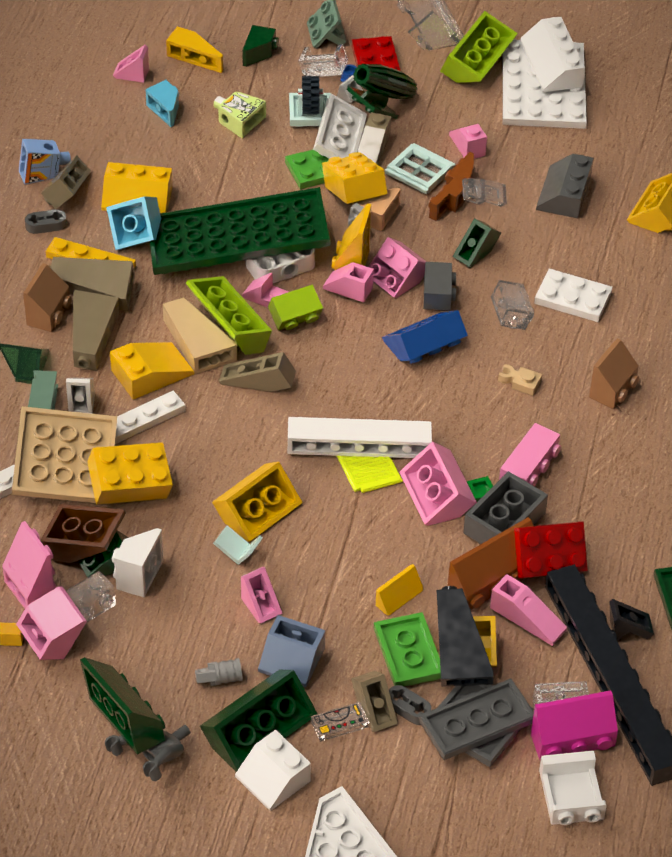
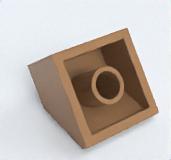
[23,263,72,332]
[589,338,639,409]

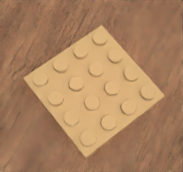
[11,406,117,503]

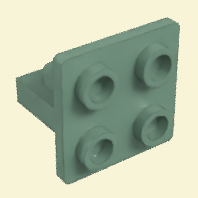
[307,0,347,49]

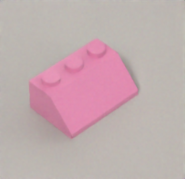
[399,442,477,526]

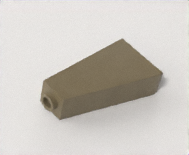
[49,257,135,311]
[73,290,119,371]

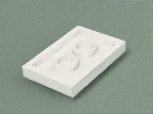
[534,269,613,322]

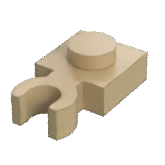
[498,365,542,395]

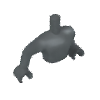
[105,725,191,781]

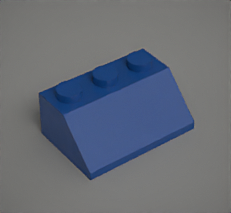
[382,310,468,364]

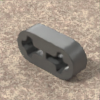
[25,210,67,234]
[389,685,431,725]

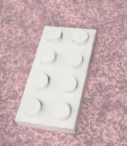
[313,94,367,159]

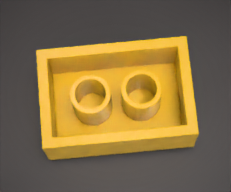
[322,152,387,204]
[87,442,173,505]

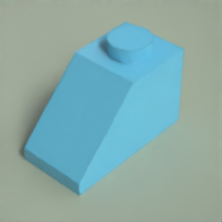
[146,80,179,127]

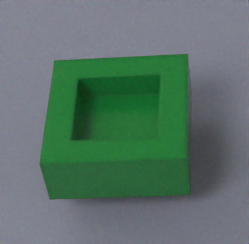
[466,476,493,502]

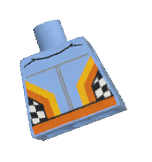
[19,139,71,184]

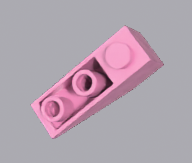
[490,574,567,646]

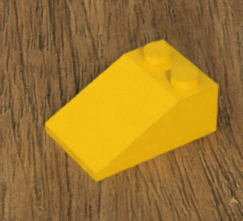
[332,203,372,270]
[110,342,194,400]

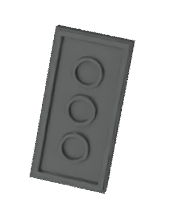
[419,678,534,760]

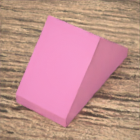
[113,45,149,83]
[241,567,282,623]

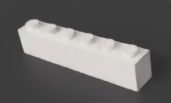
[287,417,432,458]

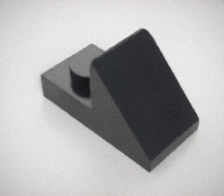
[609,599,654,640]

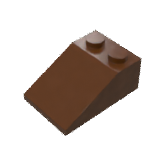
[40,504,126,563]

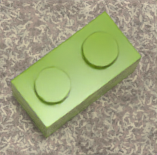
[268,284,323,330]

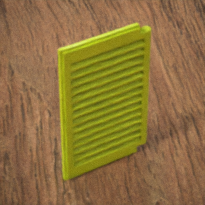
[337,456,403,493]

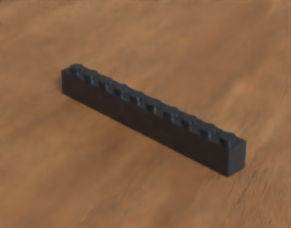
[545,564,672,786]

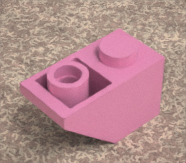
[323,262,374,302]

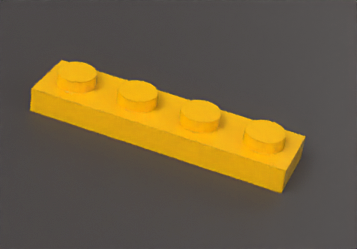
[46,237,136,269]

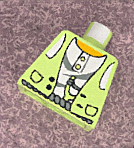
[214,92,266,138]

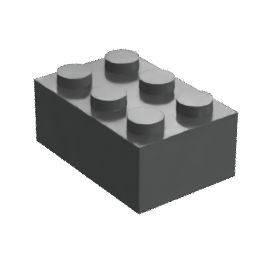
[463,471,548,544]

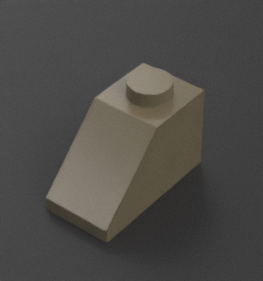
[351,671,398,732]

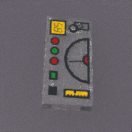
[311,702,369,742]

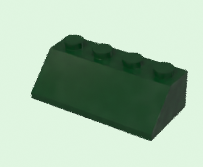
[80,657,165,754]
[200,669,318,772]

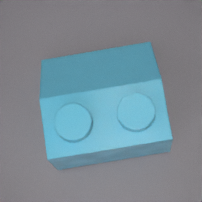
[106,196,161,250]

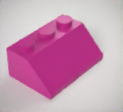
[531,690,618,760]

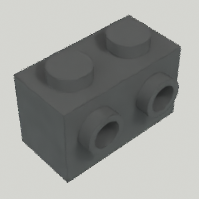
[423,262,456,310]

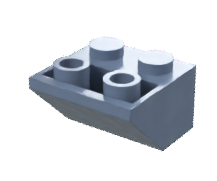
[258,615,326,687]

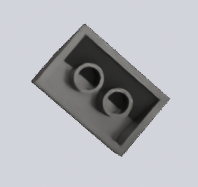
[536,154,594,219]

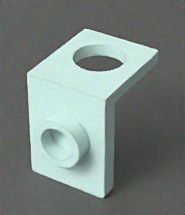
[213,525,263,565]

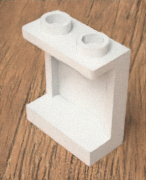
[539,751,607,825]

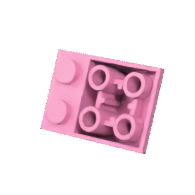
[2,521,56,609]

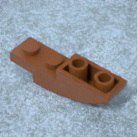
[428,152,474,221]

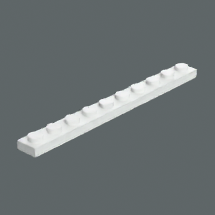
[0,391,186,499]

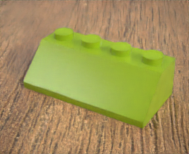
[440,11,518,83]
[186,276,272,355]

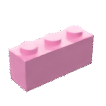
[499,423,561,487]

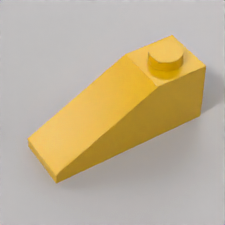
[166,26,223,73]

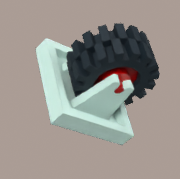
[289,76,331,127]

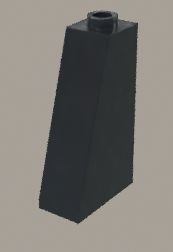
[436,586,493,687]

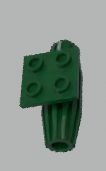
[347,64,418,119]

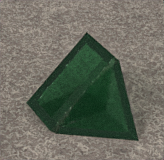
[0,343,49,384]

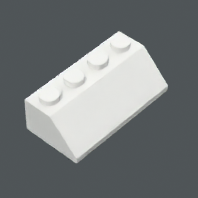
[520,17,585,92]

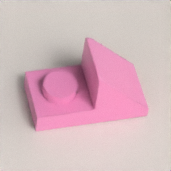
[242,273,289,308]

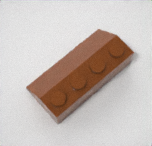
[448,517,534,610]

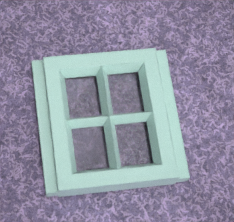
[384,143,456,194]

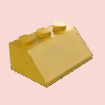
[101,162,173,213]
[627,173,672,233]
[212,462,303,542]

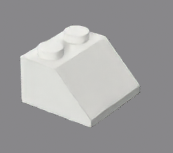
[112,528,163,597]
[235,730,311,811]

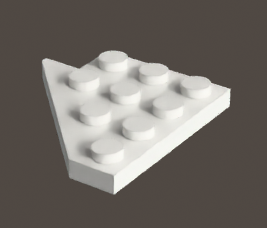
[305,786,397,857]

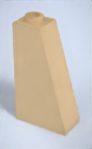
[163,298,237,374]

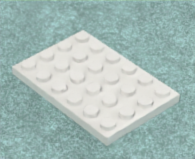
[502,39,587,129]

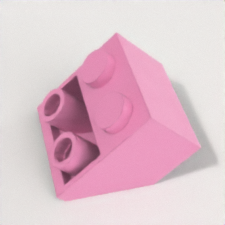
[368,237,426,298]
[16,587,87,660]

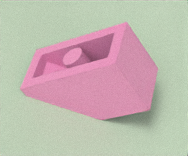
[449,124,487,159]

